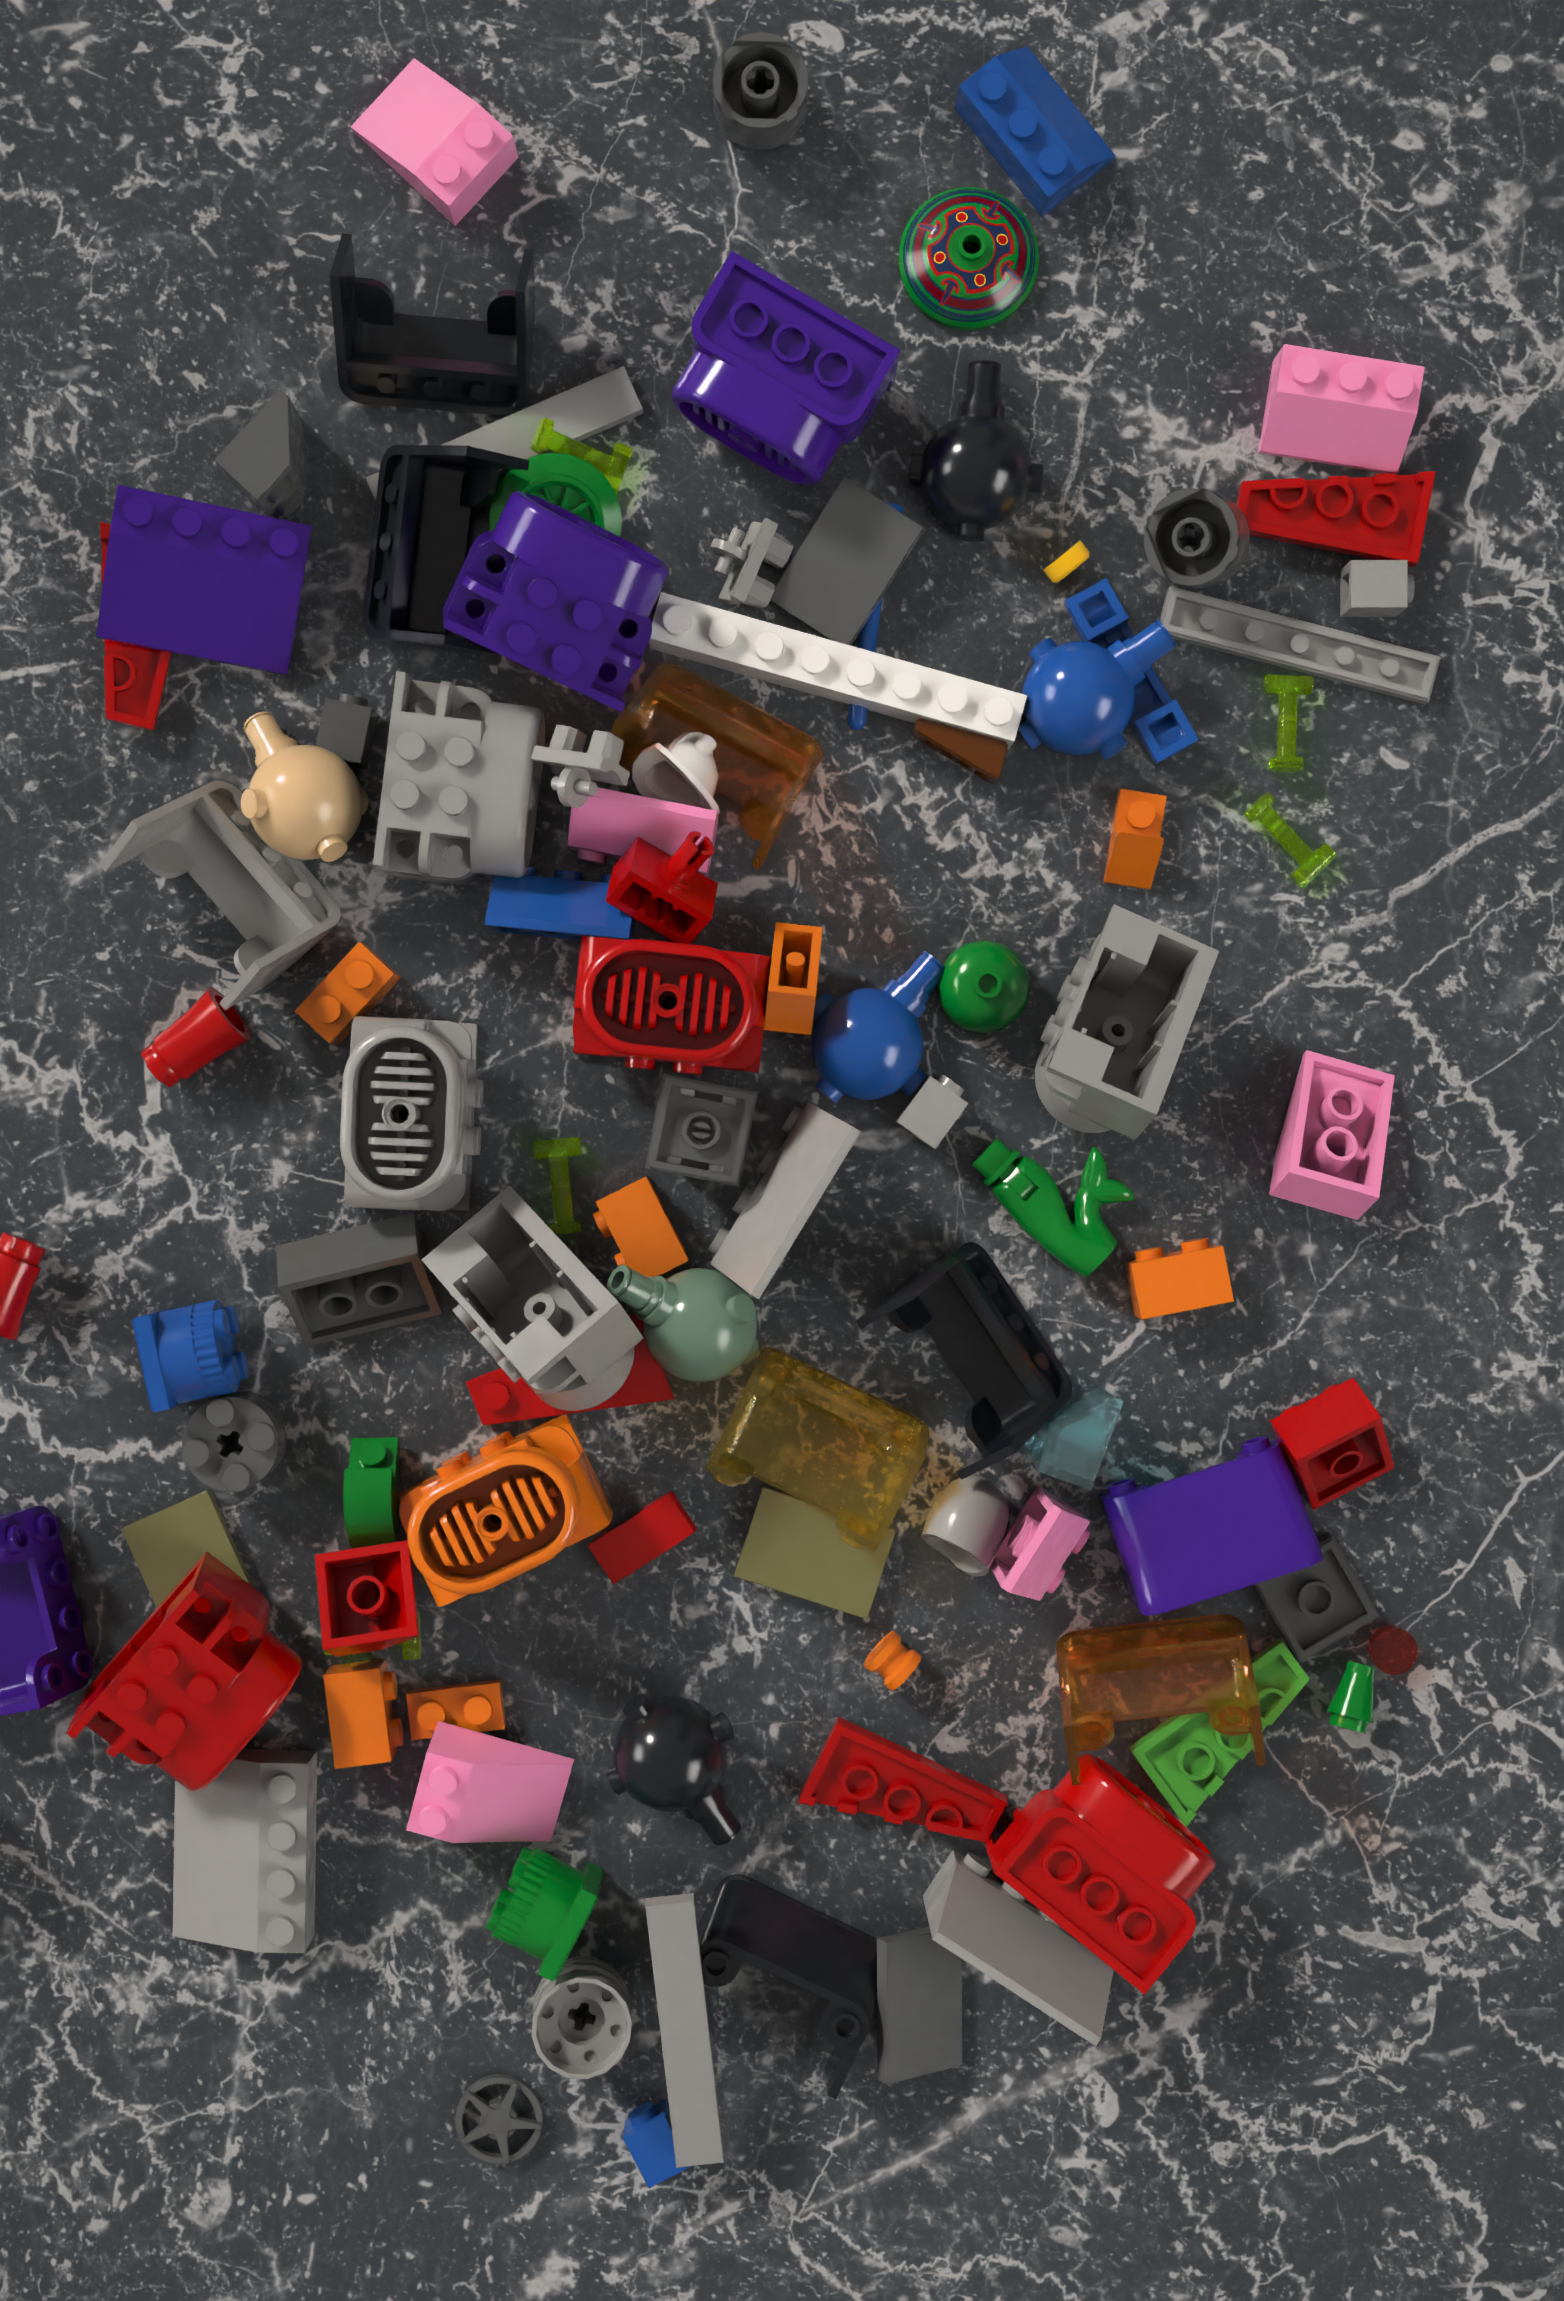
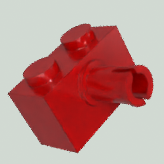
[605,831,718,944]

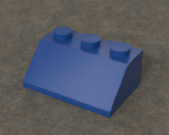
[954,46,1116,218]
[485,867,636,941]

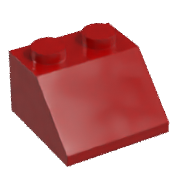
[1270,1378,1395,1510]
[315,1540,420,1657]

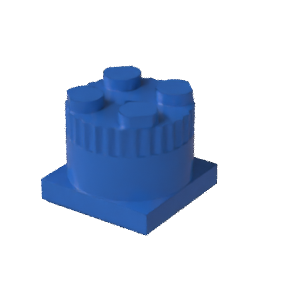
[132,1299,249,1413]

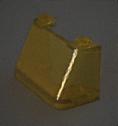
[704,1347,930,1552]

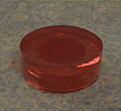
[1368,1625,1418,1675]

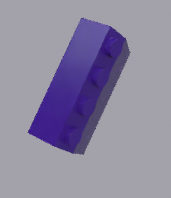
[96,485,312,676]

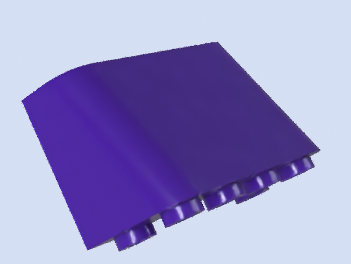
[0,1506,94,1716]

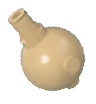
[241,712,368,862]

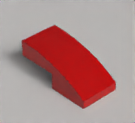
[588,1490,697,1584]

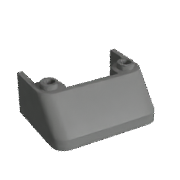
[99,781,341,1010]

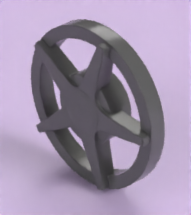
[455,2074,543,2164]

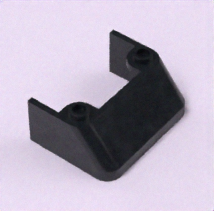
[330,233,535,416]
[363,445,529,654]
[856,1242,1072,1480]
[698,1874,877,2099]

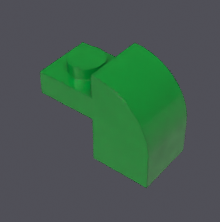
[343,1437,400,1548]

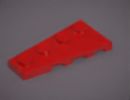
[1236,471,1436,567]
[100,522,172,732]
[466,1314,675,1426]
[798,1716,1007,1843]

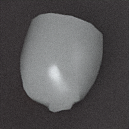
[921,1474,1009,1576]

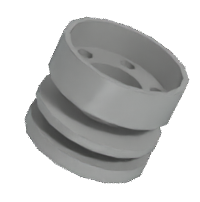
[531,1956,632,2079]

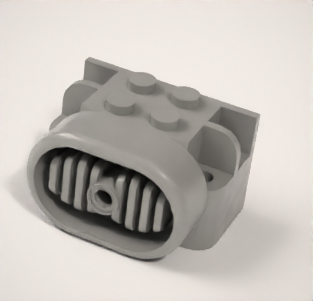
[373,671,545,885]
[1035,904,1219,1140]
[340,1016,484,1211]
[422,1185,644,1411]

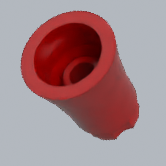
[141,987,252,1088]
[0,1232,46,1340]

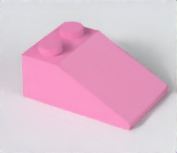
[351,58,519,226]
[1269,1050,1395,1220]
[991,1485,1091,1601]
[406,1721,574,1843]

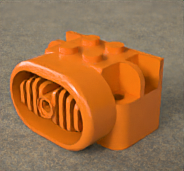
[398,1414,614,1607]

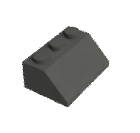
[276,1212,442,1347]

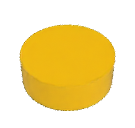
[1043,540,1090,584]

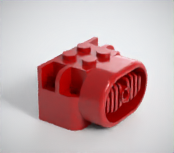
[573,936,771,1076]
[66,1551,302,1792]
[984,1753,1216,1995]

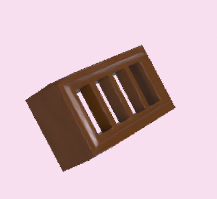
[912,718,1008,784]

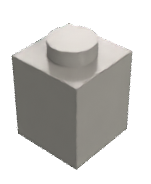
[1340,560,1415,617]
[895,1074,969,1149]

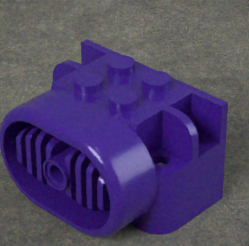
[671,250,900,486]
[443,491,669,712]

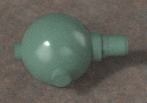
[606,1265,759,1382]

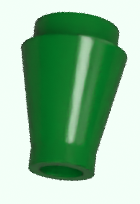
[1327,1661,1375,1734]

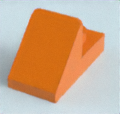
[1103,788,1167,890]

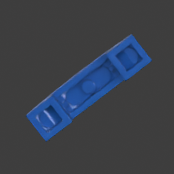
[1064,578,1199,764]

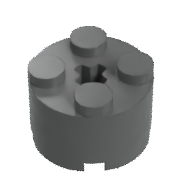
[713,32,808,150]
[1144,488,1250,588]
[181,1392,287,1492]

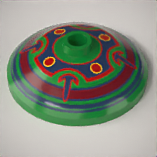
[898,187,1039,330]

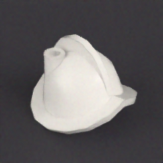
[632,732,720,814]

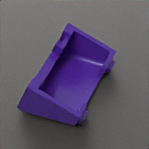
[1098,1436,1323,1616]

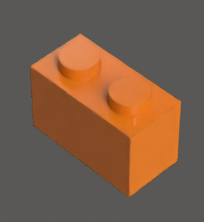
[764,922,823,1035]
[295,941,402,1045]
[593,1176,690,1277]
[1124,1237,1234,1320]
[323,1658,404,1769]

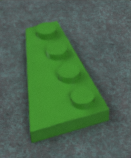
[1129,1638,1310,1827]

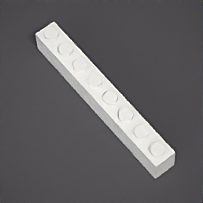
[649,592,1027,750]

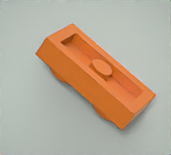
[406,1679,506,1741]

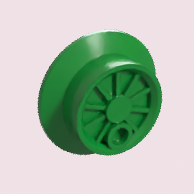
[489,453,622,536]

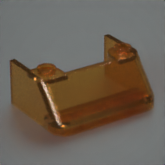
[598,663,824,870]
[1056,1614,1266,1786]

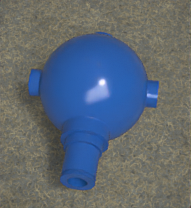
[1018,619,1177,760]
[811,951,946,1103]

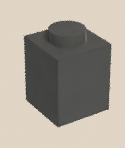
[315,694,379,770]

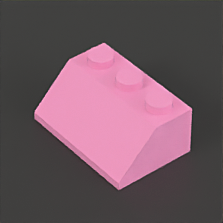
[1258,344,1425,474]
[567,787,719,877]

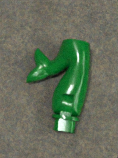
[971,1138,1134,1278]

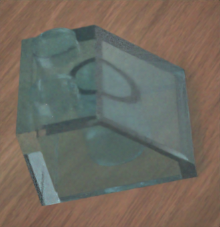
[1023,1388,1124,1491]

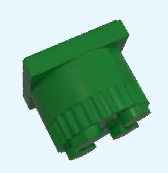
[485,1846,604,1982]

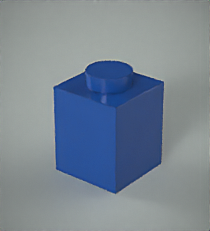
[623,2099,691,2188]

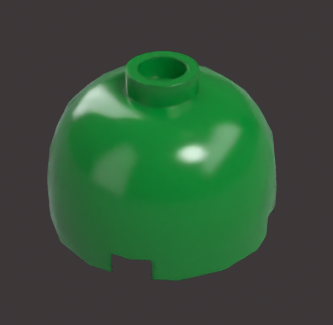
[936,940,1031,1034]

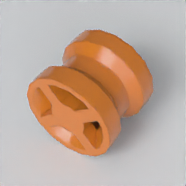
[863,1630,922,1691]

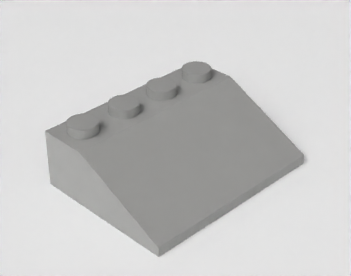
[708,1102,861,1299]
[173,1749,317,1953]
[923,1850,1113,2046]

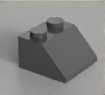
[215,389,307,519]

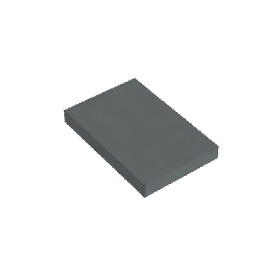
[770,476,925,646]
[877,1927,962,2085]

